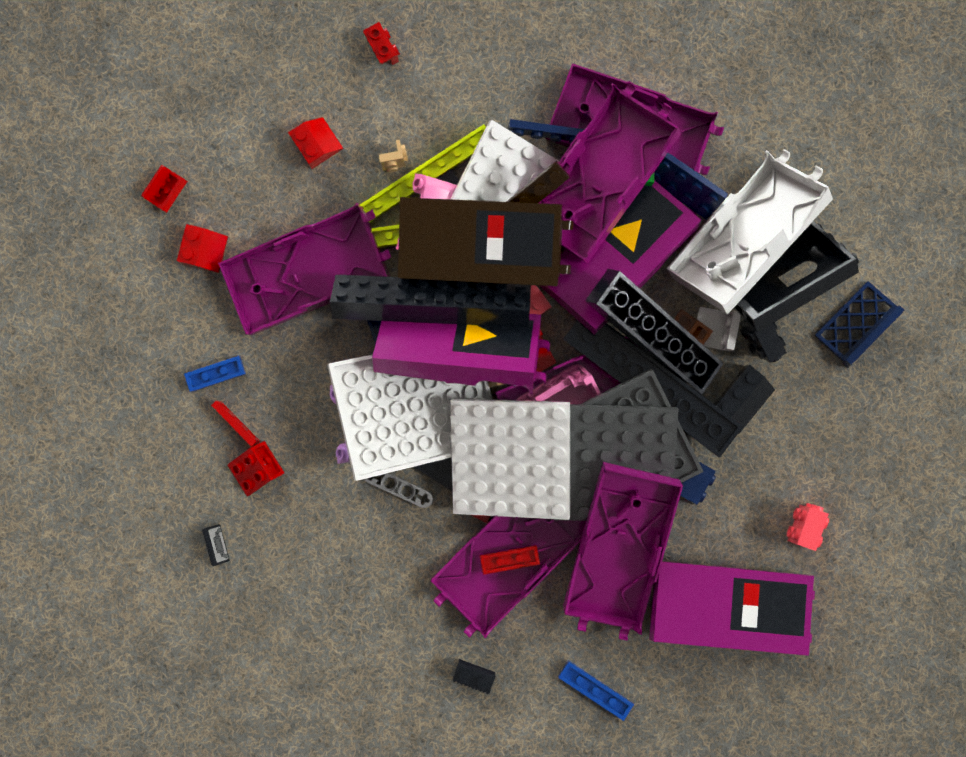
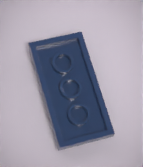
[654,153,728,220]

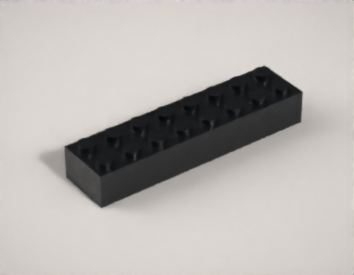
[585,269,724,395]

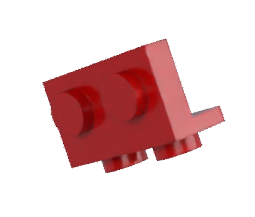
[363,22,400,65]
[141,165,188,213]

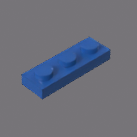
[184,356,246,392]

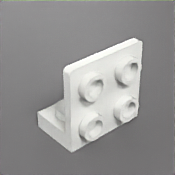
[697,307,741,352]

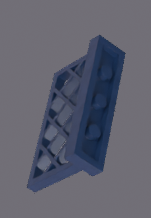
[815,281,905,368]

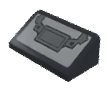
[202,524,230,566]

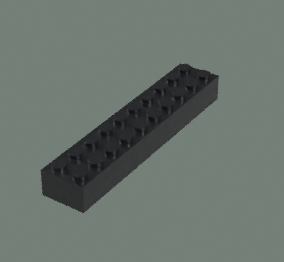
[330,275,531,327]

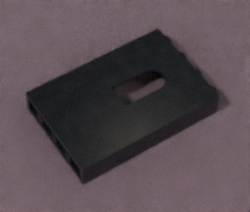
[734,221,859,332]

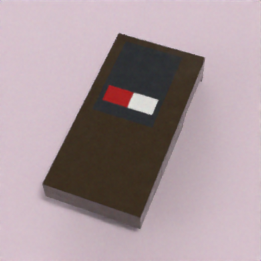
[398,197,574,286]

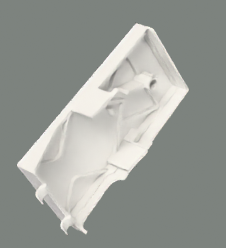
[667,149,833,315]

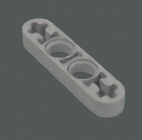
[364,473,433,508]

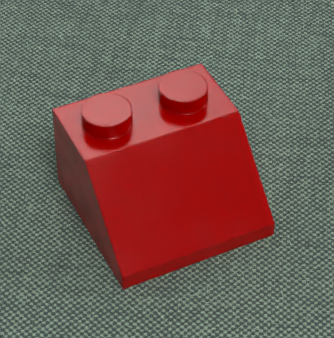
[288,117,344,169]
[177,224,228,273]

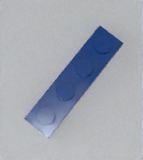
[558,660,634,721]

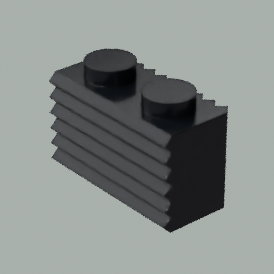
[453,659,495,694]

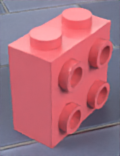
[787,503,829,551]

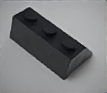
[714,364,775,434]

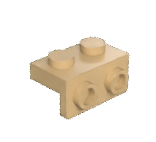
[379,140,408,173]

